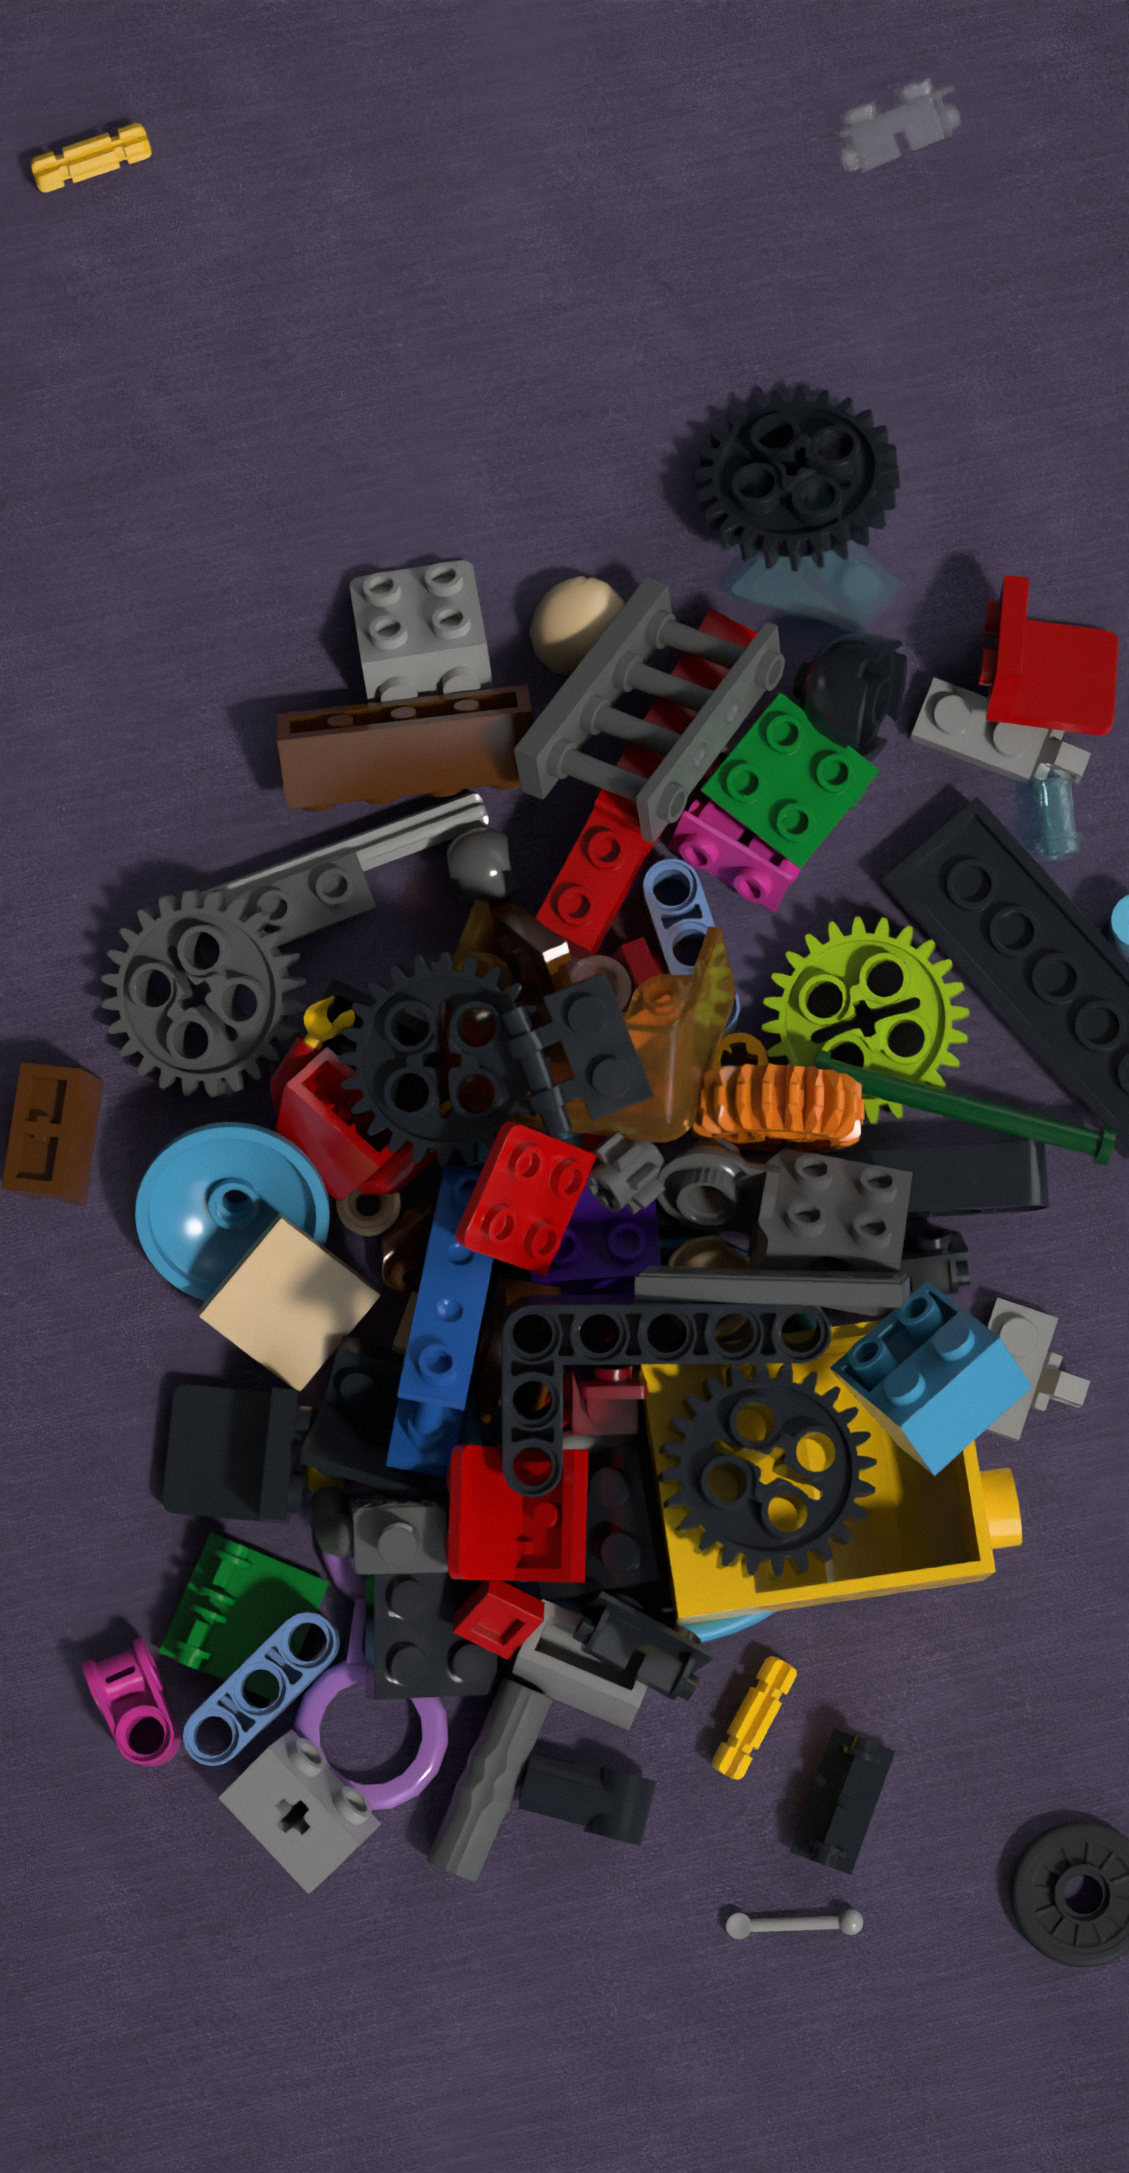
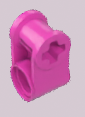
[81,1636,181,1767]

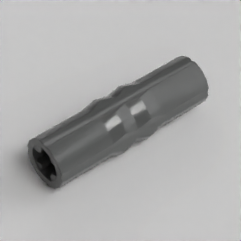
[426,1678,553,1882]

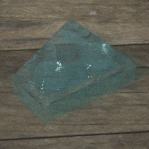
[729,509,904,633]

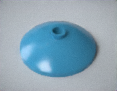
[135,1122,330,1301]

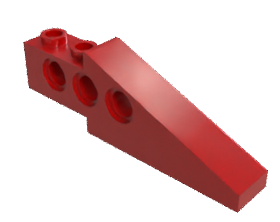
[535,609,757,965]

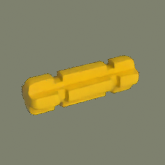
[30,123,151,193]
[712,1656,797,1780]

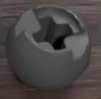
[447,827,516,908]

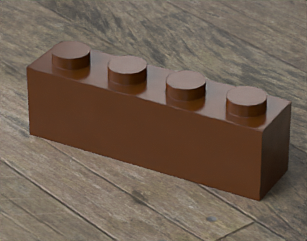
[276,685,533,812]

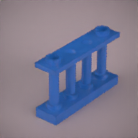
[386,1165,493,1478]

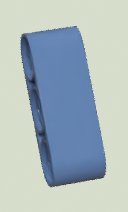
[642,858,740,1045]
[183,1612,340,1766]

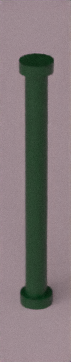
[812,1049,1117,1166]

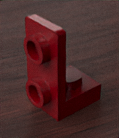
[571,1342,647,1435]

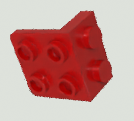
[978,575,1119,736]
[456,1121,597,1276]
[444,1445,589,1583]

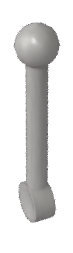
[726,1909,863,1940]

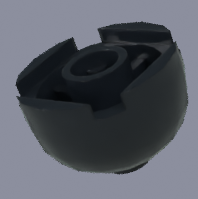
[794,632,908,762]

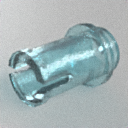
[1031,778,1085,862]

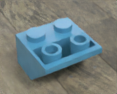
[830,1280,1033,1476]

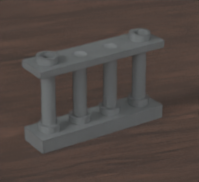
[514,577,785,843]

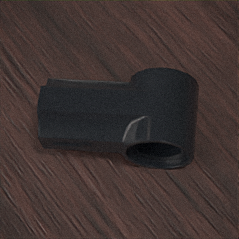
[518,1754,657,1846]

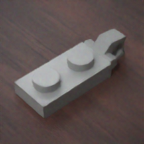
[910,677,1091,785]

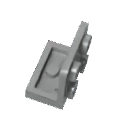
[350,560,494,703]

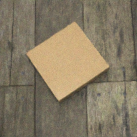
[198,1213,381,1391]

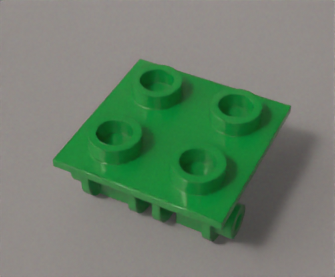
[701,692,880,869]
[159,1532,329,1702]

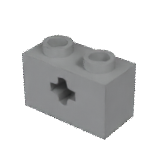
[218,1729,381,1894]

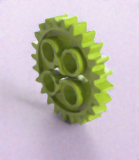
[762,917,970,1125]

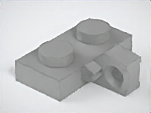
[985,1298,1090,1442]

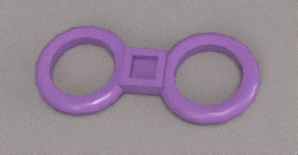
[294,1475,449,1810]

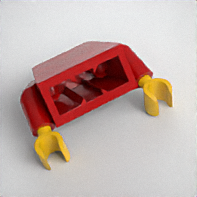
[269,996,452,1201]

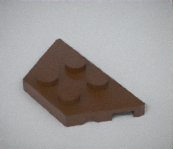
[483,898,577,1028]

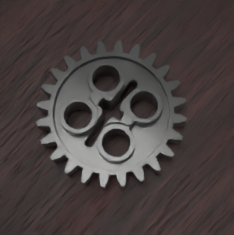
[101,889,307,1097]

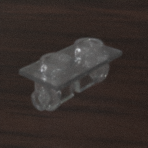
[826,78,961,174]

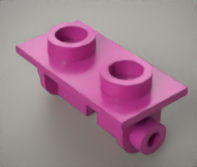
[668,799,803,913]

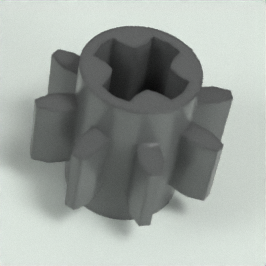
[586,1131,666,1214]

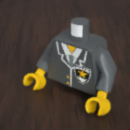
[307,1444,502,1574]

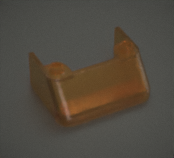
[443,900,737,1142]

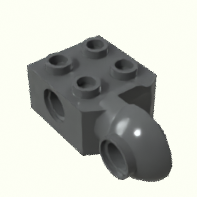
[657,1138,913,1318]

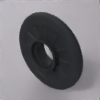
[1010,1821,1129,1968]

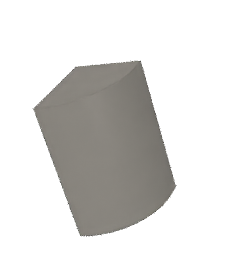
[509,1599,648,1731]

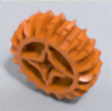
[689,1063,865,1154]

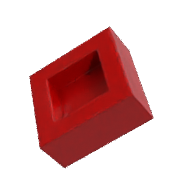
[453,1580,545,1660]

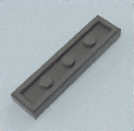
[635,1266,910,1308]

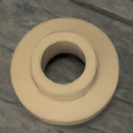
[336,1189,401,1237]

